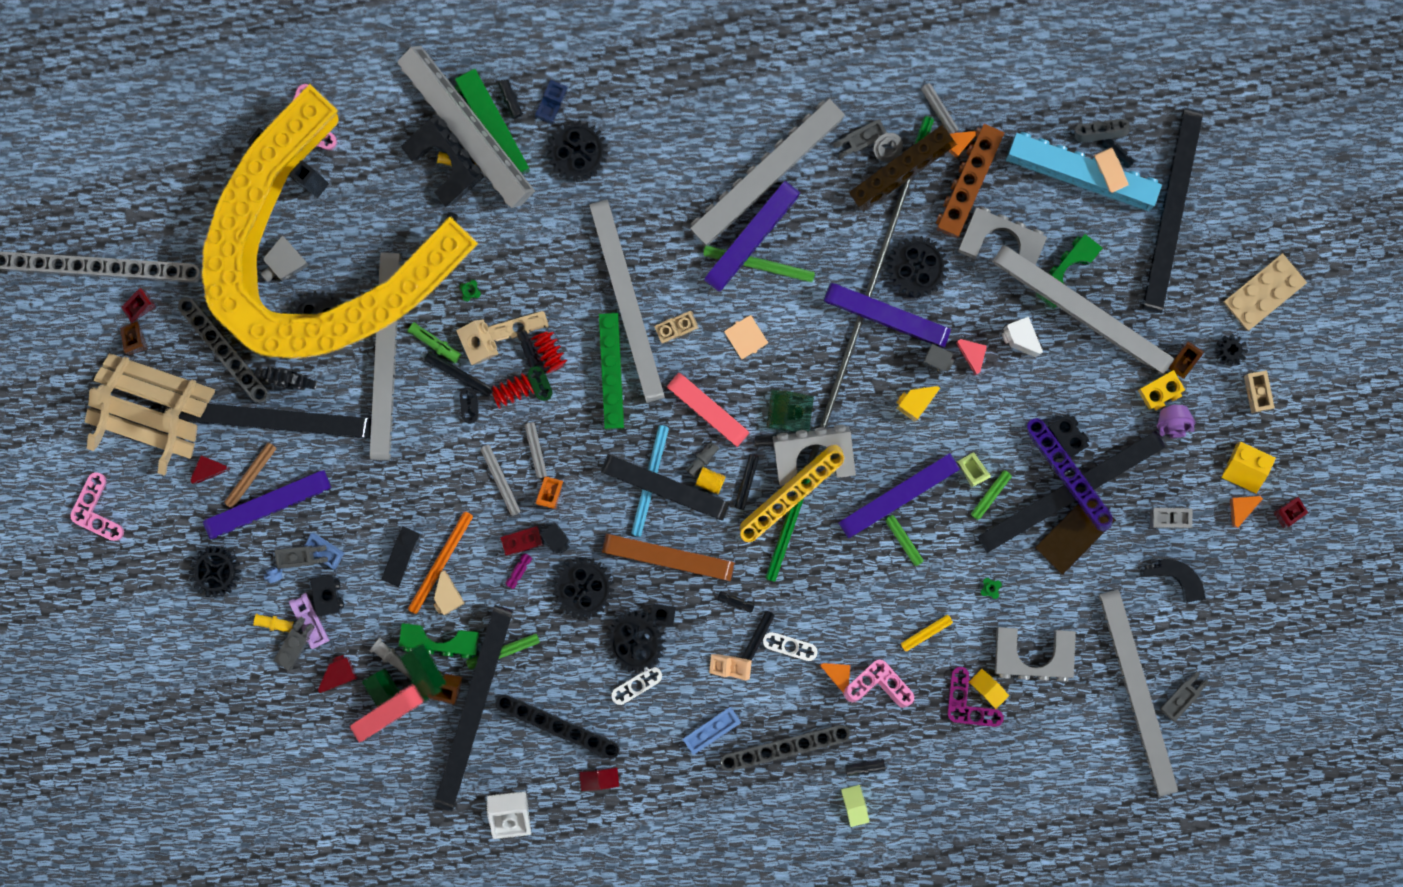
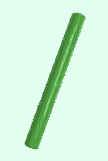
[703,246,815,282]

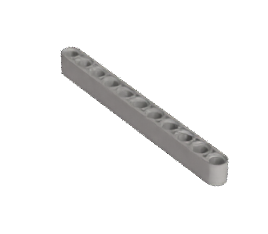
[589,199,665,403]
[992,245,1174,376]
[0,252,202,283]
[370,252,401,461]
[1099,589,1178,797]

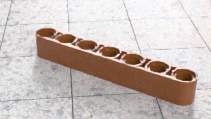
[602,534,735,581]

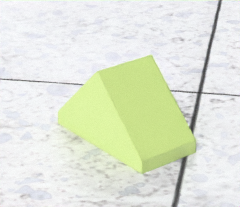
[957,452,991,488]
[841,785,869,827]

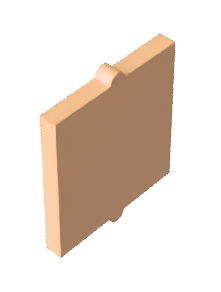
[724,315,768,360]

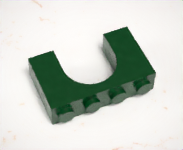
[362,644,447,721]

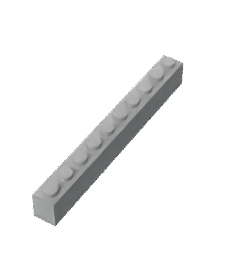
[397,46,535,208]
[690,99,845,246]

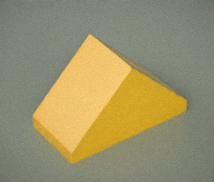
[969,669,1009,709]

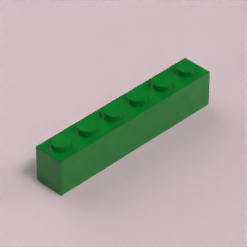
[454,68,530,175]
[599,313,624,430]

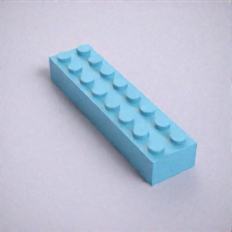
[1005,132,1162,211]

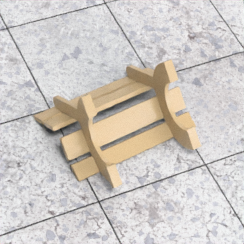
[85,353,215,476]

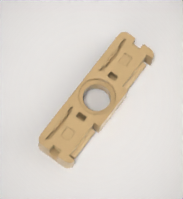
[489,311,549,342]

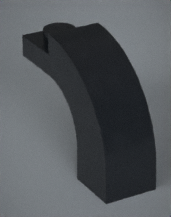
[1140,559,1206,603]

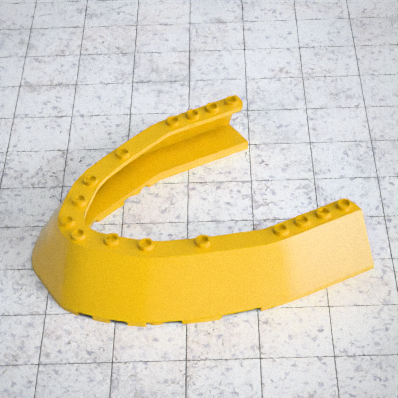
[202,84,478,358]

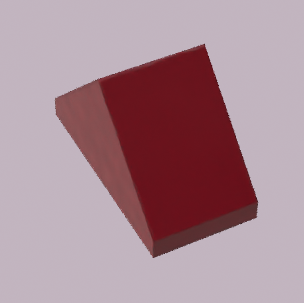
[121,288,156,323]
[190,455,230,485]
[1273,496,1308,528]
[579,768,620,791]

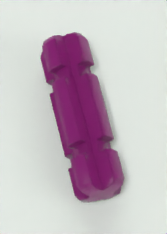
[505,553,532,589]

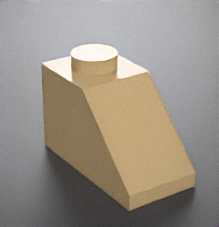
[433,570,465,615]

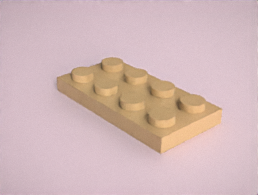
[1223,253,1307,331]

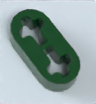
[528,366,553,402]

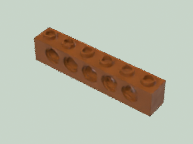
[935,123,1005,239]

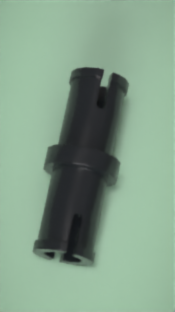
[498,79,523,119]
[845,759,886,777]

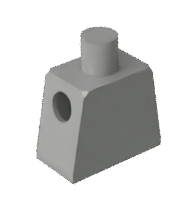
[261,236,309,282]

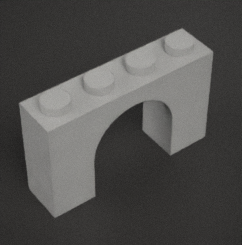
[957,207,1047,265]
[773,425,856,486]
[995,627,1076,681]

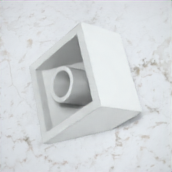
[1002,317,1043,357]
[487,792,531,839]

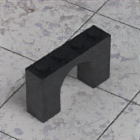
[400,116,484,207]
[247,128,329,199]

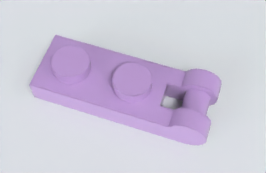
[289,593,330,649]

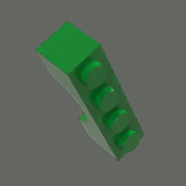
[1036,234,1103,309]
[399,623,480,659]

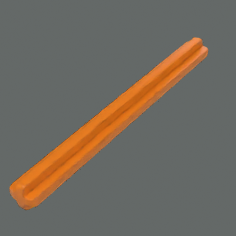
[408,511,473,614]

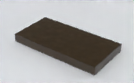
[1035,501,1116,575]

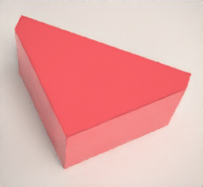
[956,339,987,375]

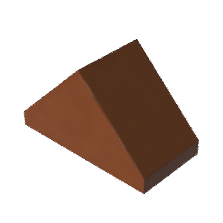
[120,321,148,355]
[1168,342,1204,379]

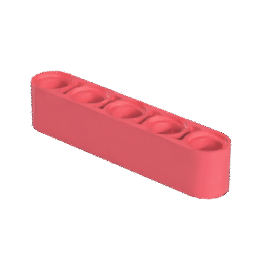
[666,372,750,447]
[349,685,424,743]

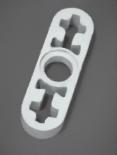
[763,632,817,661]
[612,667,662,705]

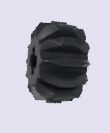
[1214,334,1248,367]

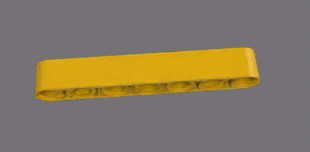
[739,445,844,542]

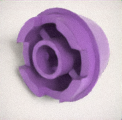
[1157,405,1195,438]

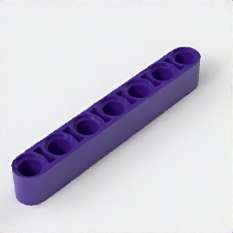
[704,181,801,292]
[823,283,951,348]
[1027,418,1112,531]
[838,453,960,539]
[202,470,332,540]

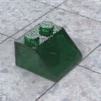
[766,390,814,433]

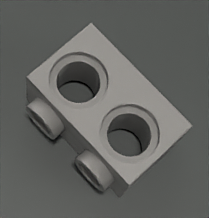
[1150,508,1192,529]

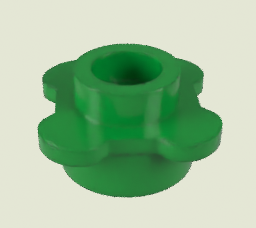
[459,280,481,302]
[981,578,1002,599]

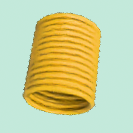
[695,467,726,495]

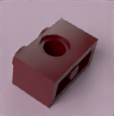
[500,526,544,556]

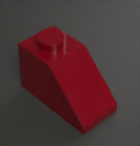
[318,655,357,693]

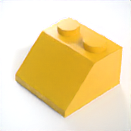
[896,386,940,422]
[1221,442,1276,494]

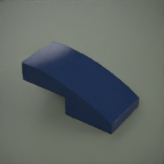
[535,80,568,125]

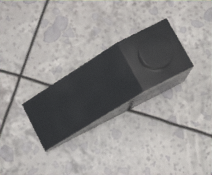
[381,526,422,587]

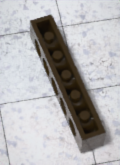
[849,124,957,212]

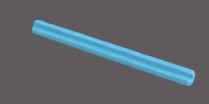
[631,425,669,537]

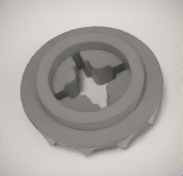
[872,132,903,161]

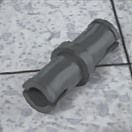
[685,441,719,478]

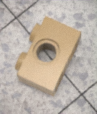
[456,319,498,365]
[1244,370,1275,413]

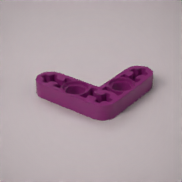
[947,667,1004,727]

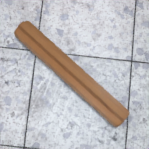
[224,442,276,508]

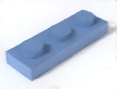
[683,707,741,755]

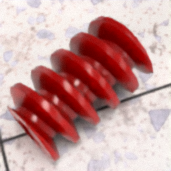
[531,331,567,374]
[492,373,534,409]

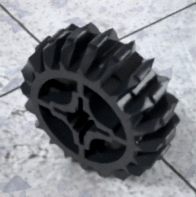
[189,546,242,598]

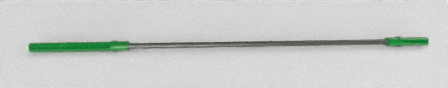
[766,116,934,582]

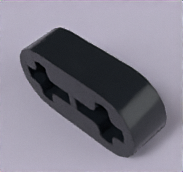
[460,387,479,424]

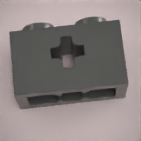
[922,344,954,374]

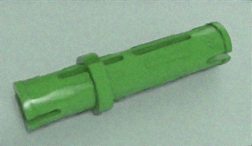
[408,322,461,364]

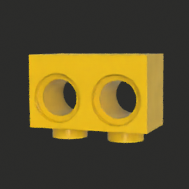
[1138,370,1185,411]

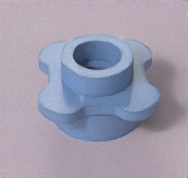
[264,567,283,583]

